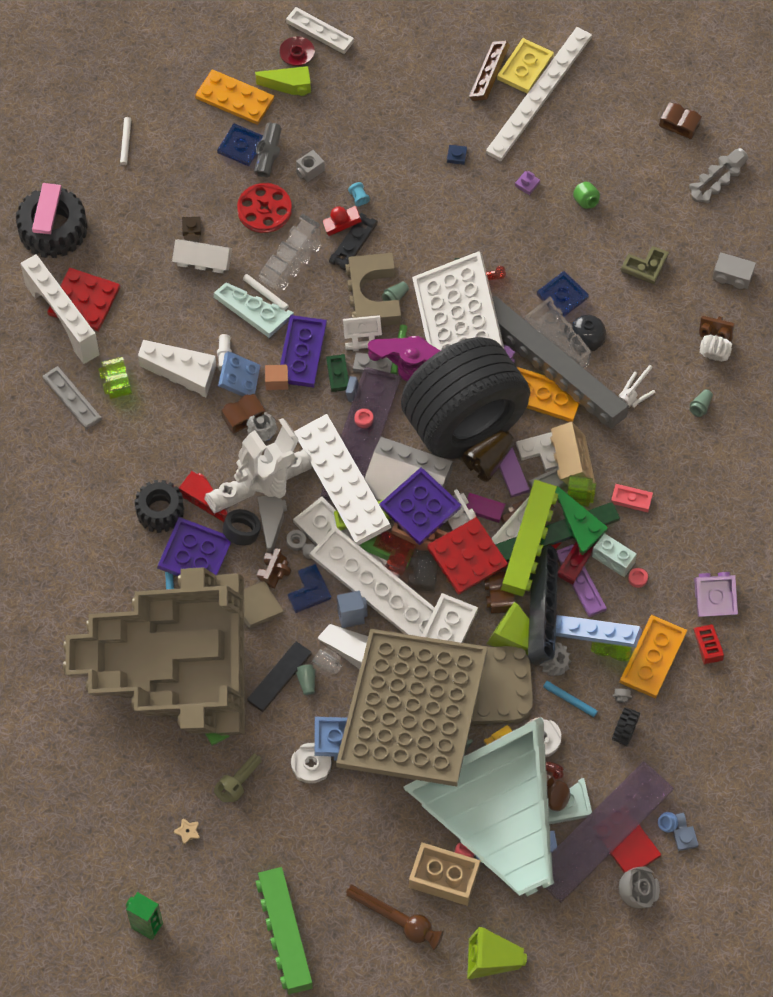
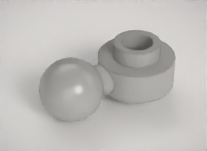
[287,530,316,559]

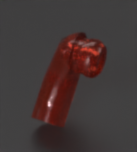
[486,266,506,280]
[545,761,564,779]

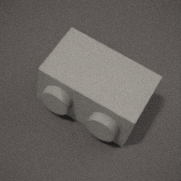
[713,252,756,289]

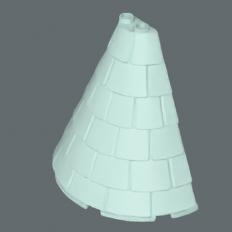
[404,717,554,896]

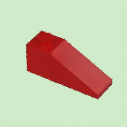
[179,471,228,522]

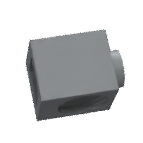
[296,150,325,182]

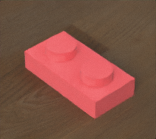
[611,484,653,513]

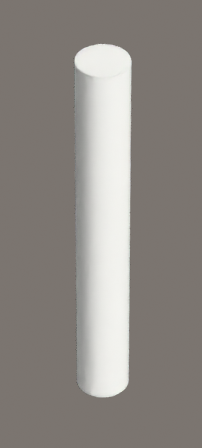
[120,117,131,165]
[243,274,289,311]

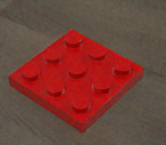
[47,267,120,332]
[427,517,508,595]

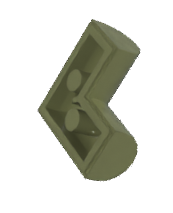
[621,246,669,284]

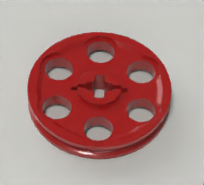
[237,183,292,233]

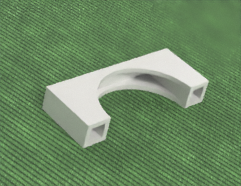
[20,254,99,364]

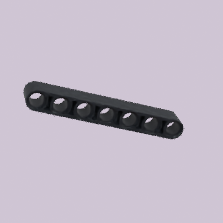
[528,545,558,666]

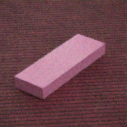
[32,183,61,234]

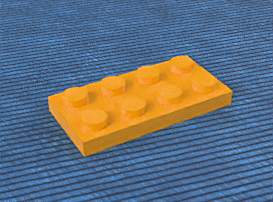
[195,69,274,125]
[517,367,580,422]
[619,615,687,699]

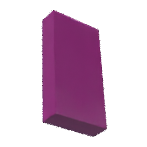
[466,493,506,523]

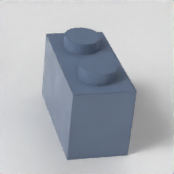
[337,591,367,628]

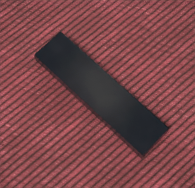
[247,641,312,712]

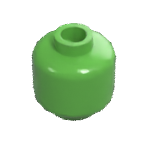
[573,182,600,209]

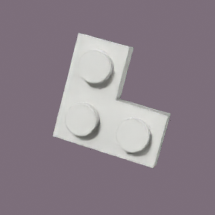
[516,432,559,472]

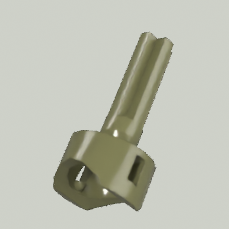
[214,753,262,802]

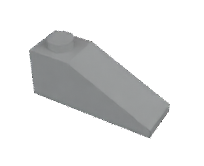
[258,496,287,553]

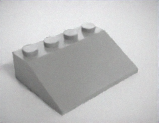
[364,437,453,501]

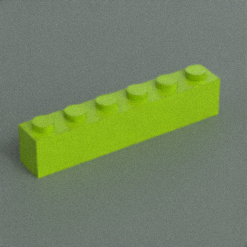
[501,480,558,597]

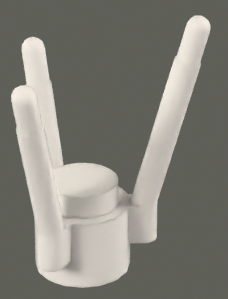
[618,365,655,408]

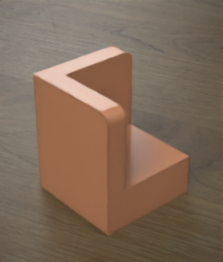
[265,365,288,390]

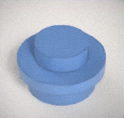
[658,812,678,833]

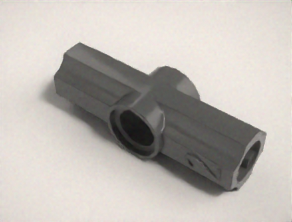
[254,122,282,178]

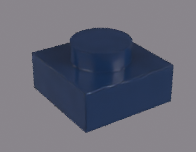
[447,145,467,165]

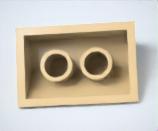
[550,422,596,487]

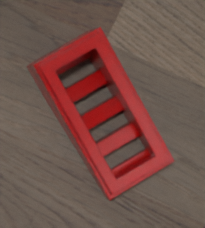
[693,624,724,664]

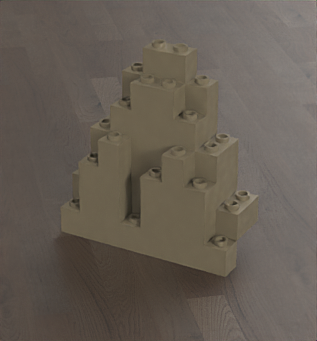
[63,567,245,736]

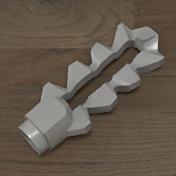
[689,148,748,203]

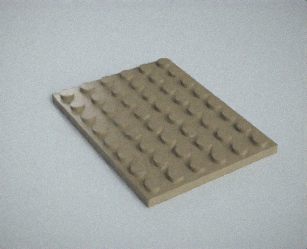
[336,629,487,787]

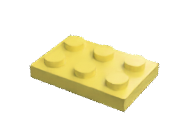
[497,38,554,94]

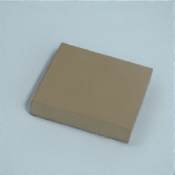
[244,581,284,628]

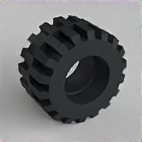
[135,480,184,533]

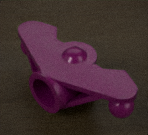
[368,336,441,381]

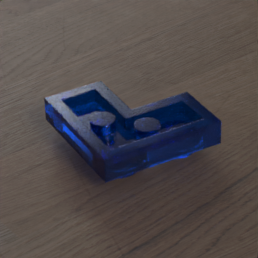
[287,564,331,613]

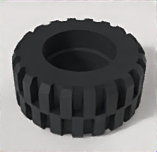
[16,188,88,258]

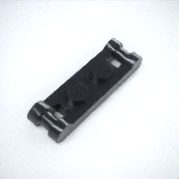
[329,213,378,270]

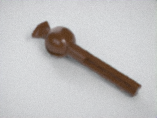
[346,884,444,950]

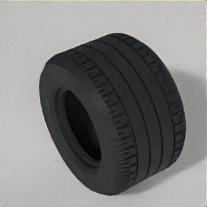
[401,337,530,459]

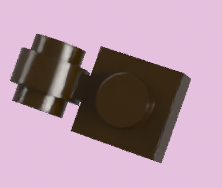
[182,216,201,243]

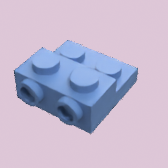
[314,717,347,760]

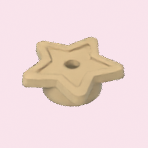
[174,819,200,844]

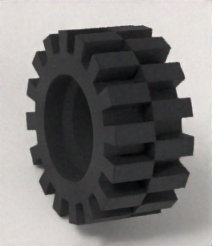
[612,707,640,746]

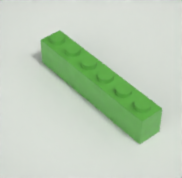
[255,867,313,995]

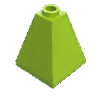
[486,602,529,655]
[467,927,527,979]

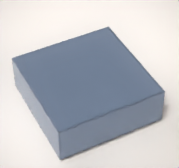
[346,376,360,403]

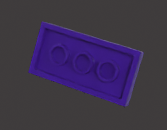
[280,315,327,388]

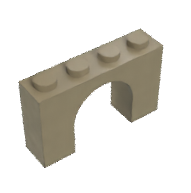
[345,253,401,326]

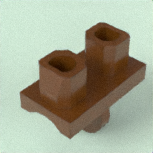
[699,316,735,342]
[257,548,291,589]

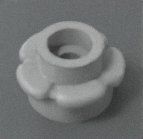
[612,689,632,703]

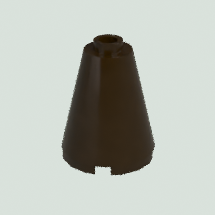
[462,431,514,482]

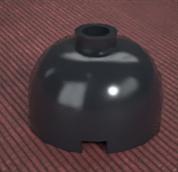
[569,314,606,352]

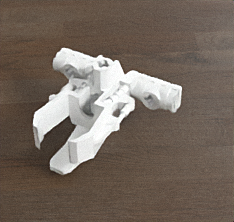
[204,418,312,514]

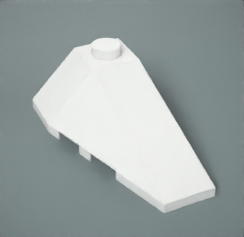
[318,624,368,669]

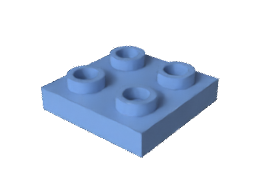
[218,351,260,396]

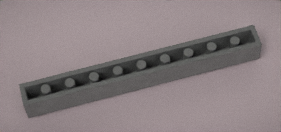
[492,296,629,429]

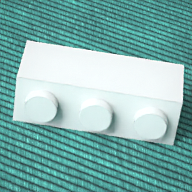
[172,239,232,273]

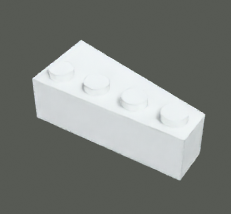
[138,340,216,398]

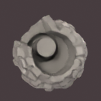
[247,412,277,441]

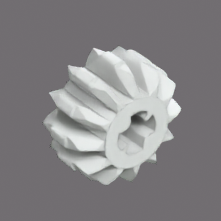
[700,335,732,362]

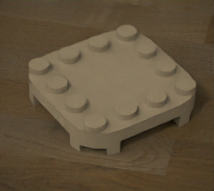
[471,646,533,727]

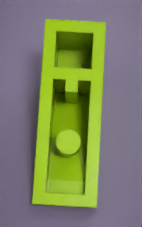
[255,66,311,96]

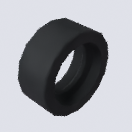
[223,509,261,546]

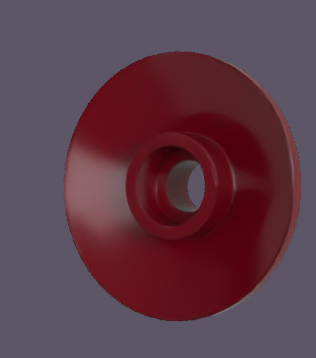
[279,36,315,66]

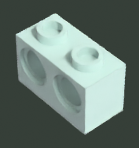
[592,533,637,577]

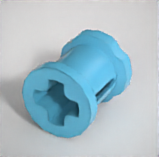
[348,182,370,206]

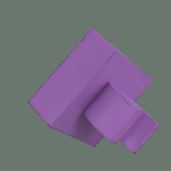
[515,171,540,195]

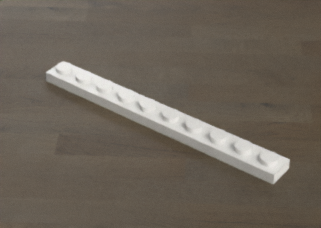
[486,27,592,161]

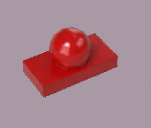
[323,206,362,236]

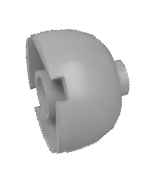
[618,867,660,908]

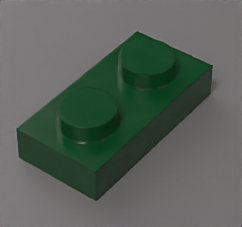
[326,354,349,392]

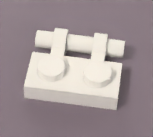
[343,315,382,351]

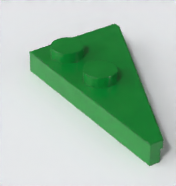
[555,486,608,555]

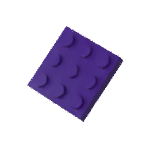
[379,467,462,545]
[157,517,232,576]

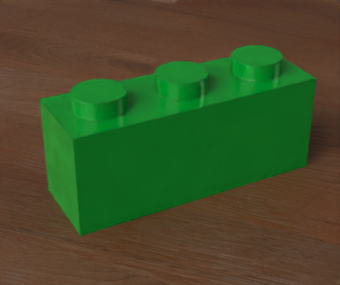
[126,892,163,940]

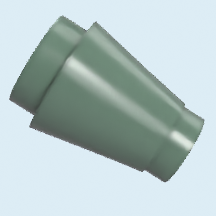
[382,281,409,301]
[690,389,713,417]
[296,664,315,695]

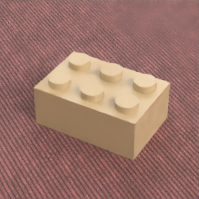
[409,842,480,906]

